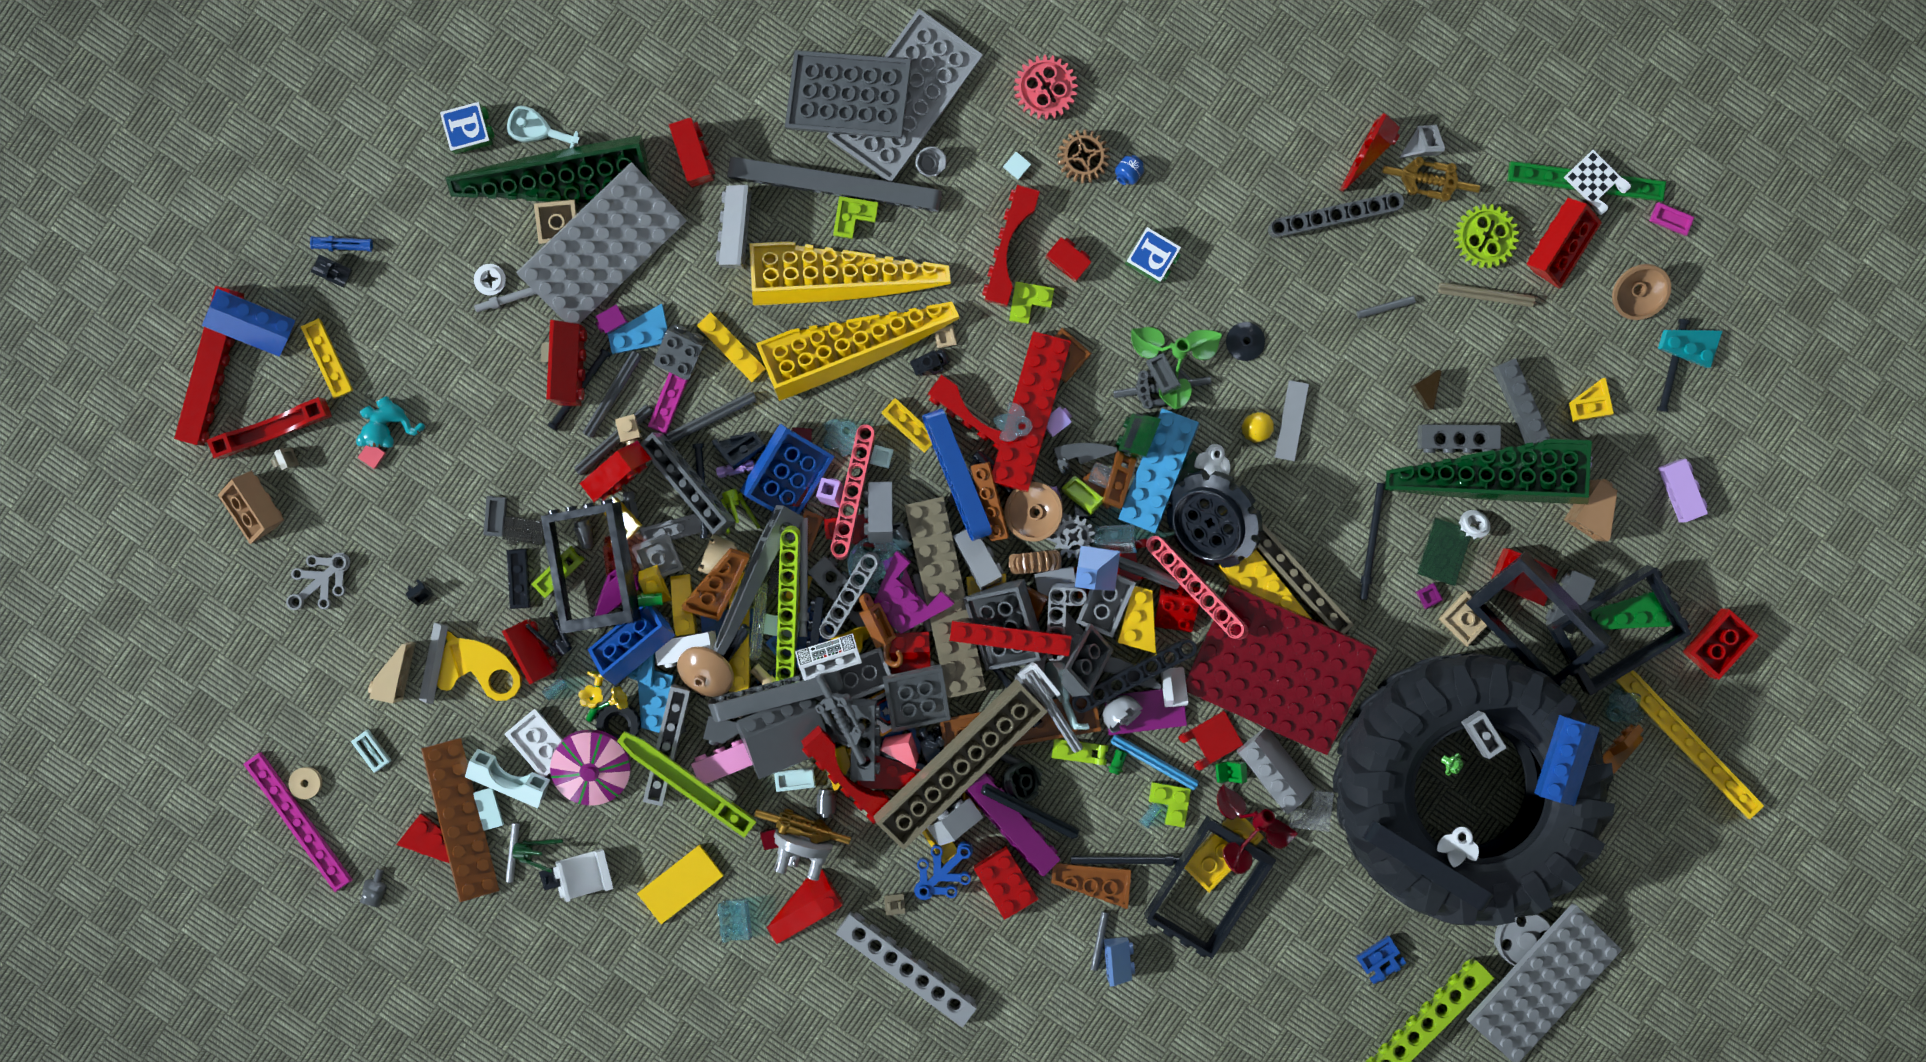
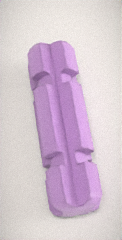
[716,460,755,478]

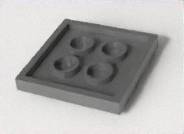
[883,664,951,732]

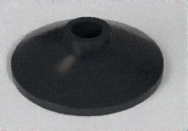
[1226,322,1265,361]

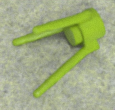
[721,489,760,534]

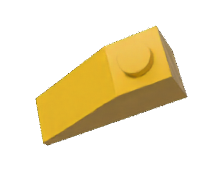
[670,574,698,636]

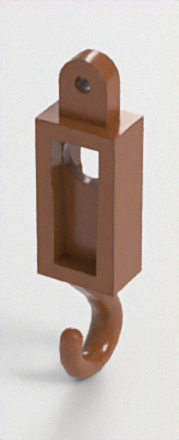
[859,593,903,668]

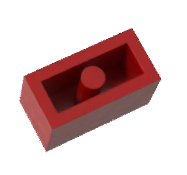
[1045,237,1091,282]

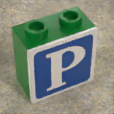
[440,102,495,154]
[1125,227,1181,284]

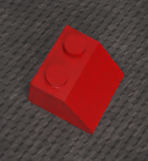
[890,632,931,674]

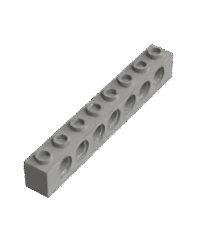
[836,911,977,1028]

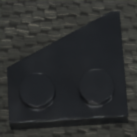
[712,431,766,470]

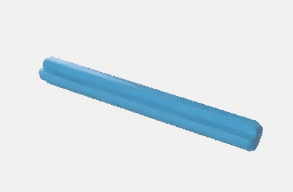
[1111,735,1199,790]

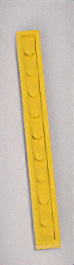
[1616,670,1764,819]

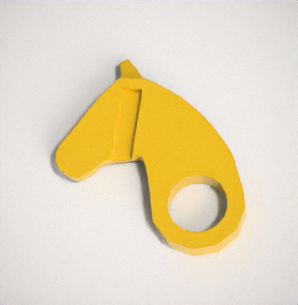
[437,631,522,701]

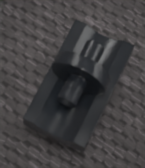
[311,254,353,288]

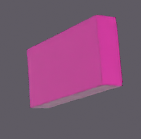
[1649,202,1695,236]

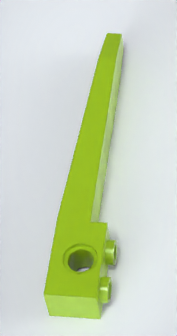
[617,731,756,838]

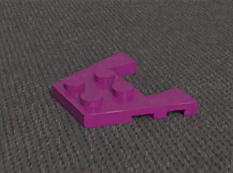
[874,550,955,634]

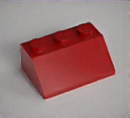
[502,619,558,685]

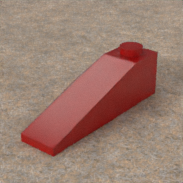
[1340,113,1400,192]
[766,869,843,944]

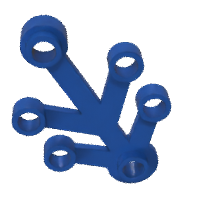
[914,841,973,900]

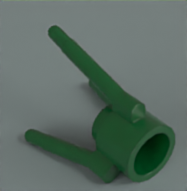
[512,839,563,873]

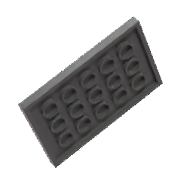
[785,50,912,139]

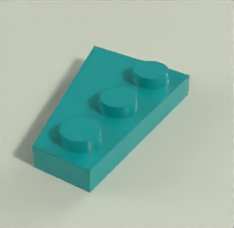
[1658,330,1722,368]

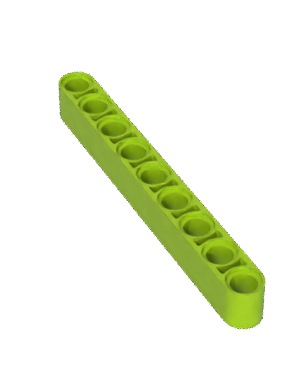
[776,526,801,681]

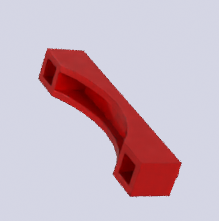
[982,185,1040,307]
[928,375,1004,450]
[207,397,332,459]
[949,620,1072,656]
[801,725,891,824]

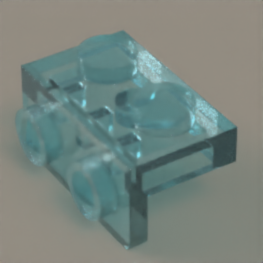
[717,899,752,943]

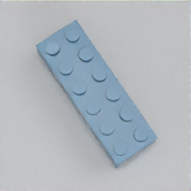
[1118,408,1200,534]

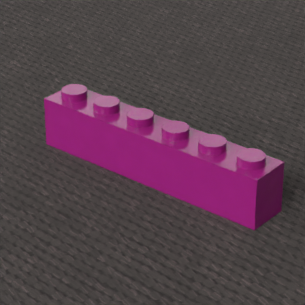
[965,773,1060,876]

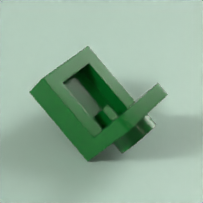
[1215,760,1248,783]

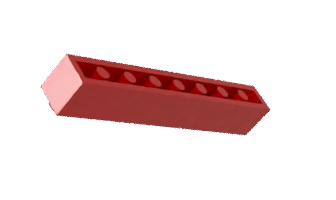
[174,286,245,446]

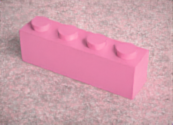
[691,739,752,784]

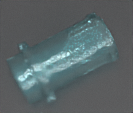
[542,677,568,701]
[1139,803,1162,829]

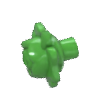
[1441,753,1464,776]

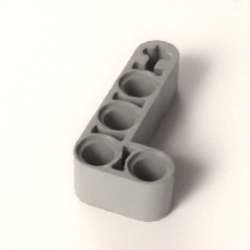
[1046,583,1087,662]

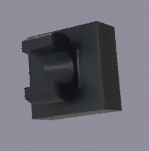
[406,579,434,606]
[539,866,561,891]

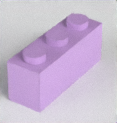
[1658,459,1708,522]

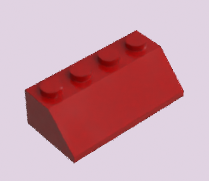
[1527,198,1602,289]
[546,320,587,406]

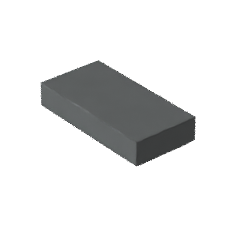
[1146,353,1181,396]
[483,496,508,537]

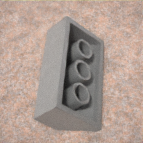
[716,185,752,269]
[1236,727,1315,815]

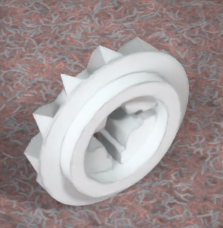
[474,264,506,296]
[1459,510,1490,539]

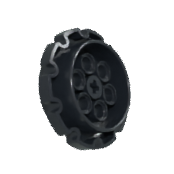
[1167,470,1263,568]

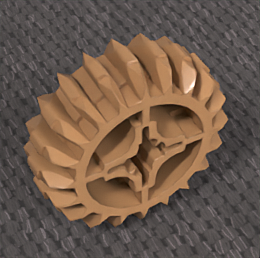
[1057,129,1110,184]
[1008,550,1062,574]

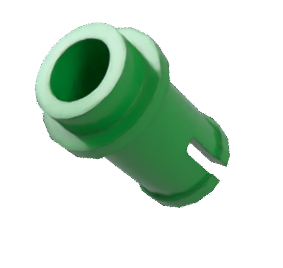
[638,592,663,609]
[1108,749,1128,776]

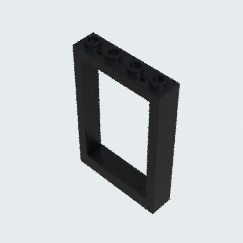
[541,499,641,634]
[1466,551,1612,686]
[1547,565,1691,696]
[1144,815,1276,959]

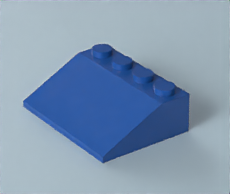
[740,424,835,515]

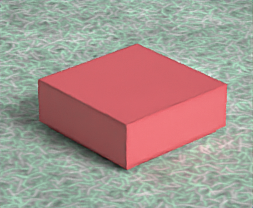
[358,446,386,469]

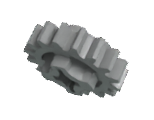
[1052,515,1095,558]

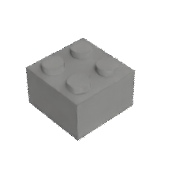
[927,798,983,846]

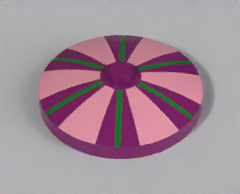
[550,729,631,806]

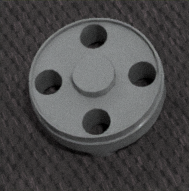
[1494,914,1551,966]

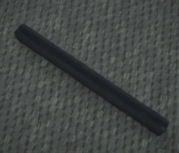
[981,783,1079,839]

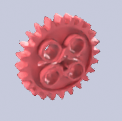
[1014,55,1078,120]

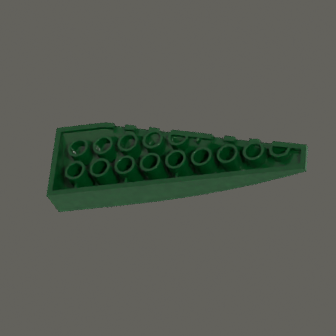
[445,135,651,203]

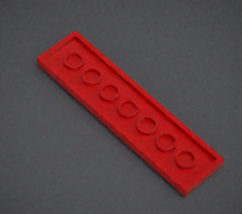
[992,331,1071,493]

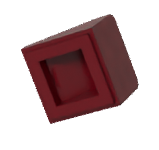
[760,828,779,850]

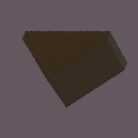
[1410,370,1442,410]

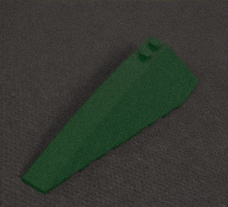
[1385,439,1592,505]

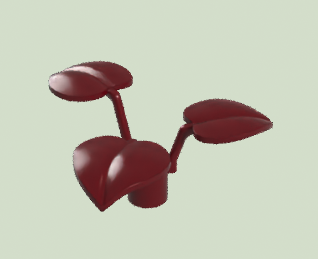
[1217,784,1298,874]

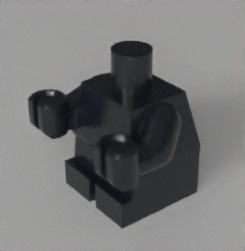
[919,727,945,763]

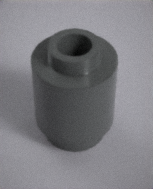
[817,789,836,818]

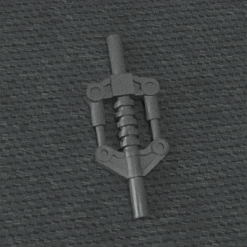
[1113,366,1211,409]
[815,673,867,764]

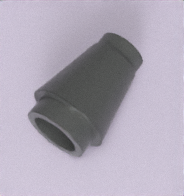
[573,519,594,549]

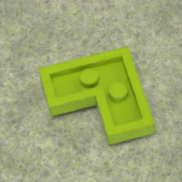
[833,196,878,239]
[1009,282,1054,324]
[1148,782,1191,828]

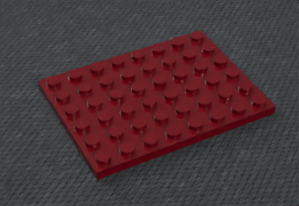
[1186,583,1377,755]

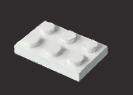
[505,708,563,777]

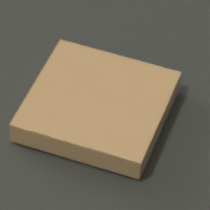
[1438,591,1487,647]

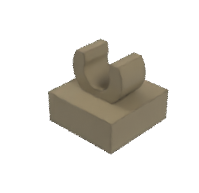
[271,447,299,470]
[884,893,906,916]

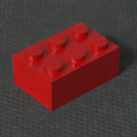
[668,117,716,188]
[579,440,652,502]
[1682,608,1759,680]
[973,845,1038,920]

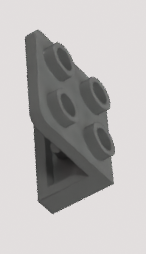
[654,324,709,380]

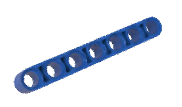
[922,408,992,541]

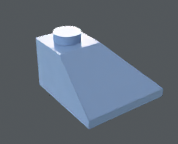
[1075,546,1120,591]

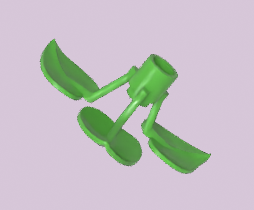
[1131,327,1222,409]

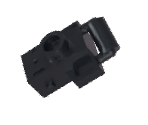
[909,349,950,376]

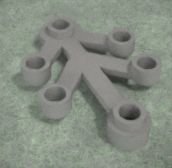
[286,553,350,610]

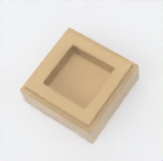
[934,325,957,349]

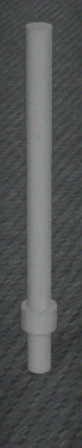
[474,287,537,312]
[798,518,809,637]

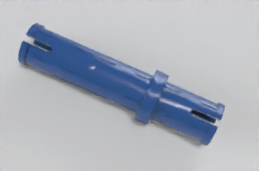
[310,236,373,252]

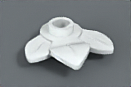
[1194,444,1230,475]
[1437,827,1479,867]

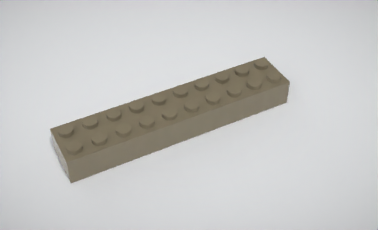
[905,497,986,699]
[873,679,1048,850]

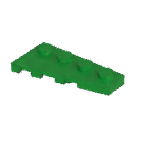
[1589,592,1670,629]

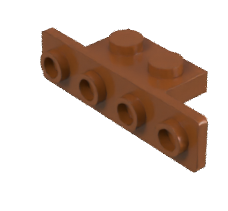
[971,462,1009,541]
[1603,724,1644,774]

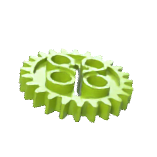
[1453,204,1519,269]

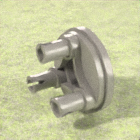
[774,829,833,881]

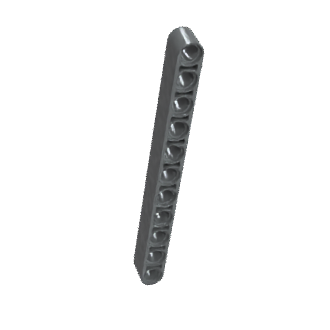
[727,157,942,212]

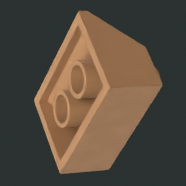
[218,470,284,544]

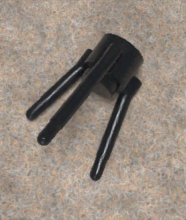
[525,612,573,656]

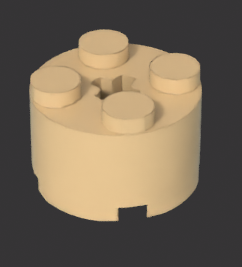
[698,534,737,574]

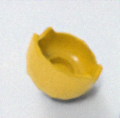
[1242,412,1274,443]

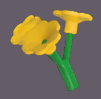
[578,671,628,722]

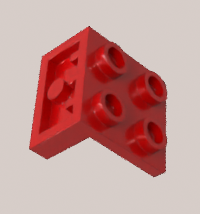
[1154,584,1199,632]

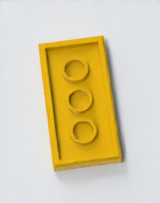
[1184,816,1264,893]
[637,844,724,924]

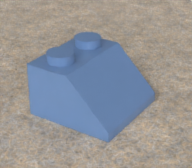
[1104,937,1135,986]

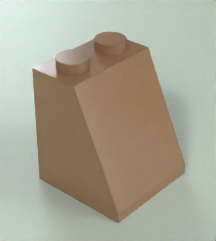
[1564,479,1617,542]

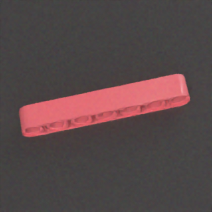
[831,424,875,560]
[1146,536,1248,640]

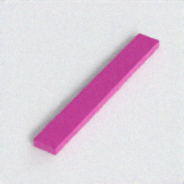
[243,752,353,892]

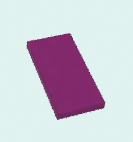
[1104,689,1187,735]

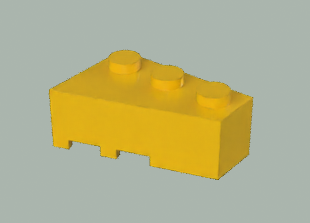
[1116,586,1156,653]

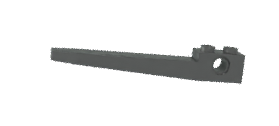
[713,505,803,655]

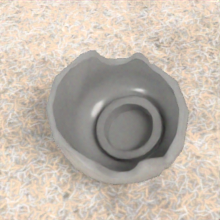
[915,146,946,177]

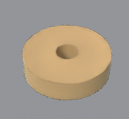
[289,767,322,799]

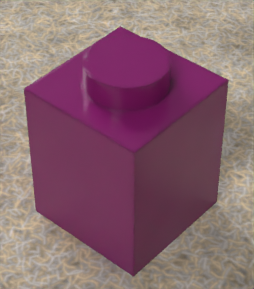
[596,305,628,335]

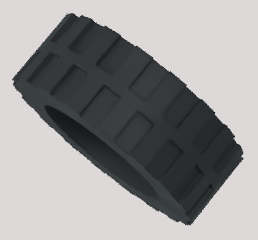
[595,704,641,739]

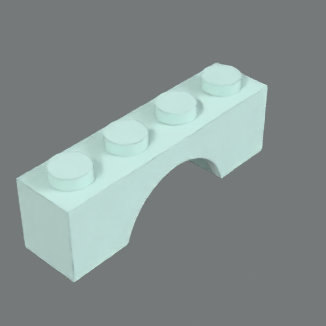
[465,749,550,808]

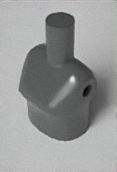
[892,522,915,558]
[360,868,387,907]

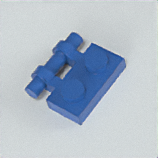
[1355,936,1407,985]

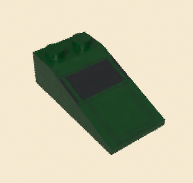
[1115,413,1161,459]

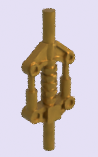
[1382,157,1480,202]
[754,809,851,845]

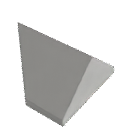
[1399,125,1445,158]

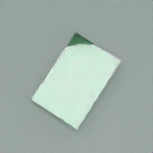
[1417,518,1471,586]

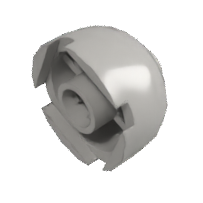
[1103,695,1143,733]

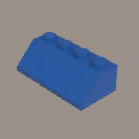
[202,289,296,357]
[587,606,676,685]
[1534,715,1600,806]

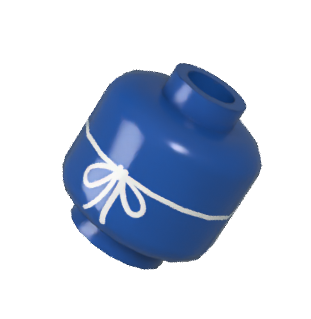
[1115,155,1144,185]

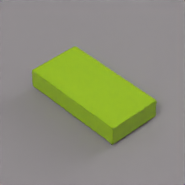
[1062,475,1103,515]

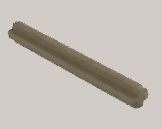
[1438,283,1535,307]

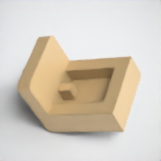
[615,414,643,445]

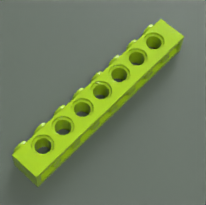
[1365,958,1494,1062]

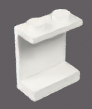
[553,849,613,902]

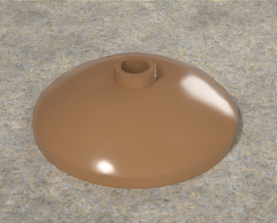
[1612,264,1671,320]
[1004,482,1063,542]
[677,647,734,697]

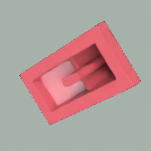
[880,733,919,769]

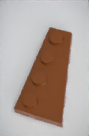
[682,548,749,621]
[1051,863,1131,909]

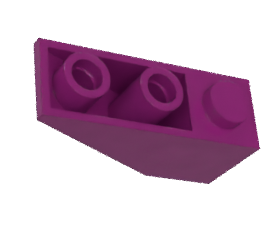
[593,569,639,616]

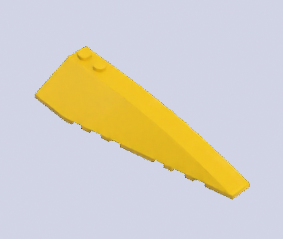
[749,242,951,305]
[756,302,960,401]

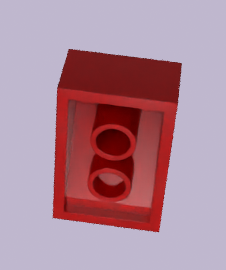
[1491,548,1558,606]

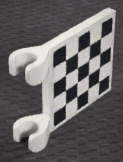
[1564,150,1631,215]

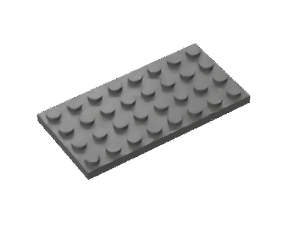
[827,9,983,182]
[516,162,687,324]
[1466,903,1622,1062]

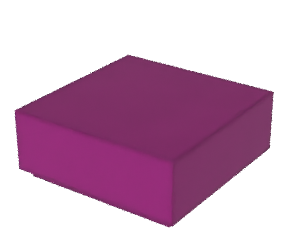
[1416,583,1443,609]

